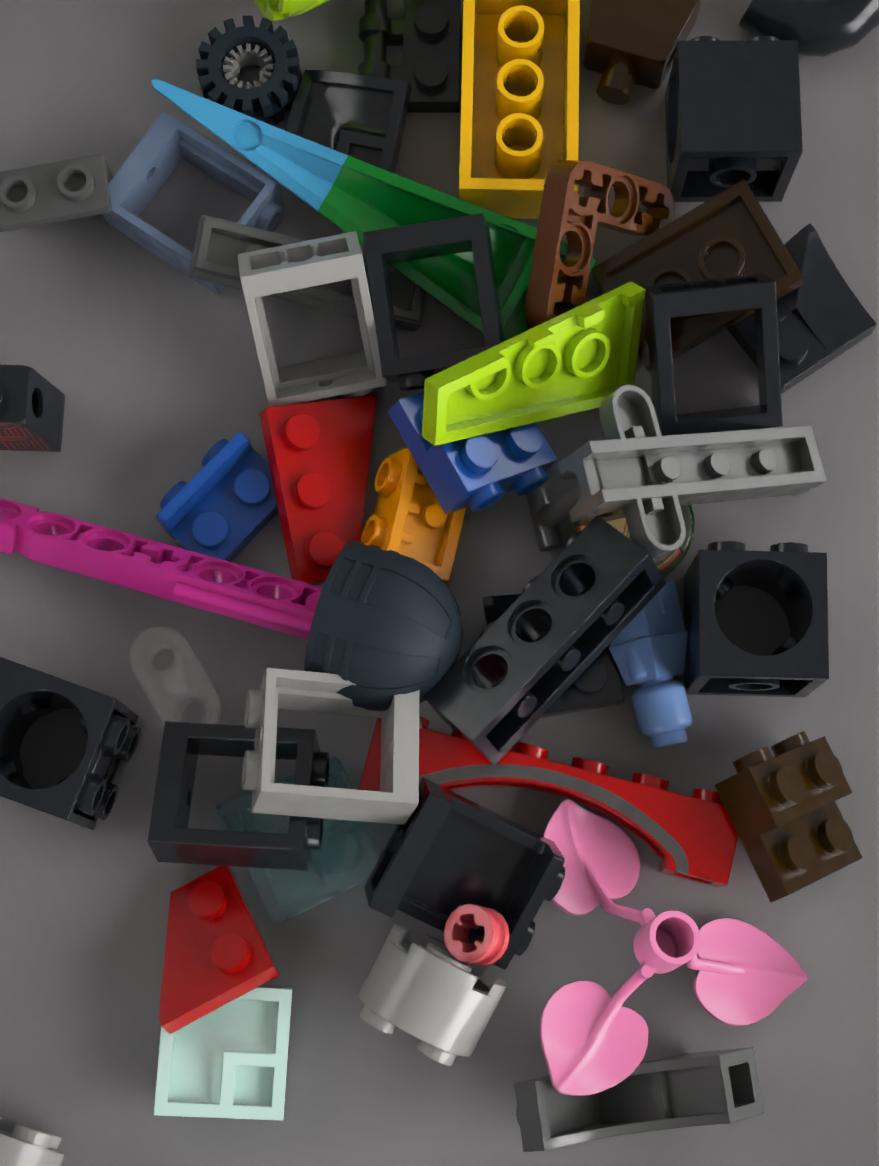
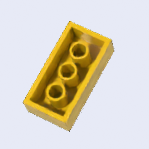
[459,0,580,219]

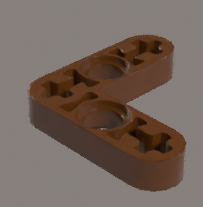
[525,160,675,329]

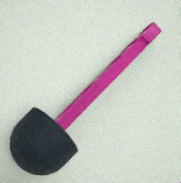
[0,498,463,711]

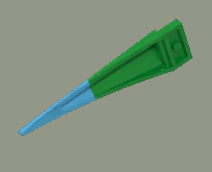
[151,79,596,341]

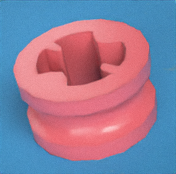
[444,904,510,966]

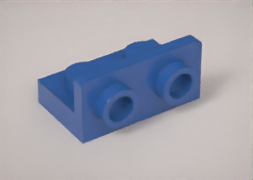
[156,432,278,562]

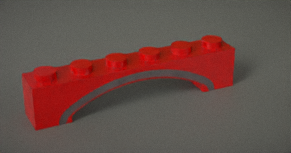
[358,716,738,888]

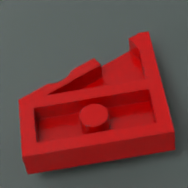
[158,866,280,1034]

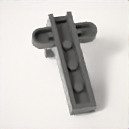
[526,384,827,559]

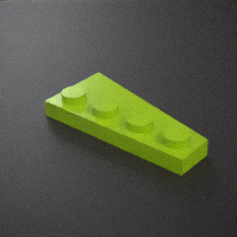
[422,281,646,446]

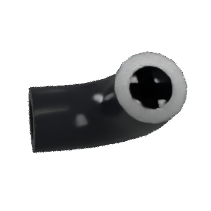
[739,0,879,57]

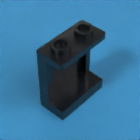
[364,777,565,970]

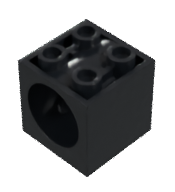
[665,36,803,202]
[684,541,829,697]
[0,657,141,830]

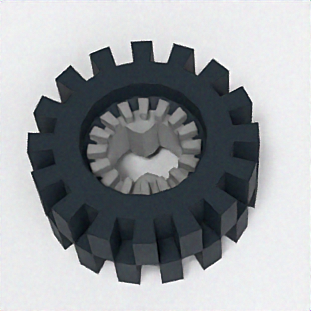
[196,16,302,125]

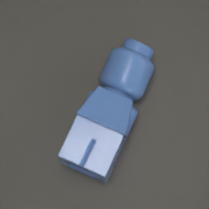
[609,581,692,748]

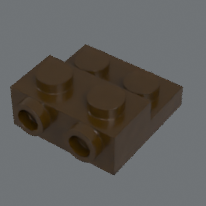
[715,731,863,902]

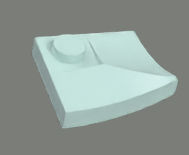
[154,986,292,1121]

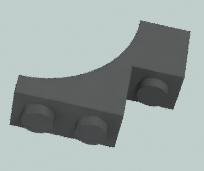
[514,1047,764,1152]

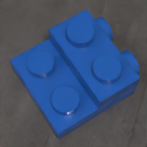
[388,392,558,514]

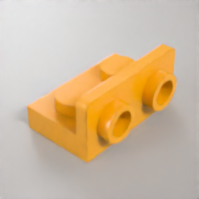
[361,448,466,583]

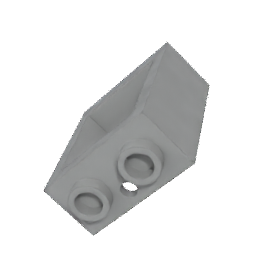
[237,231,387,407]
[242,668,420,825]

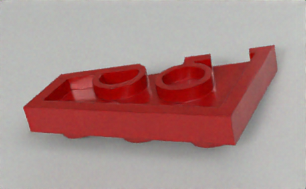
[259,394,377,585]

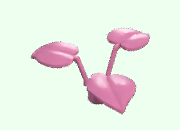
[540,799,808,1096]

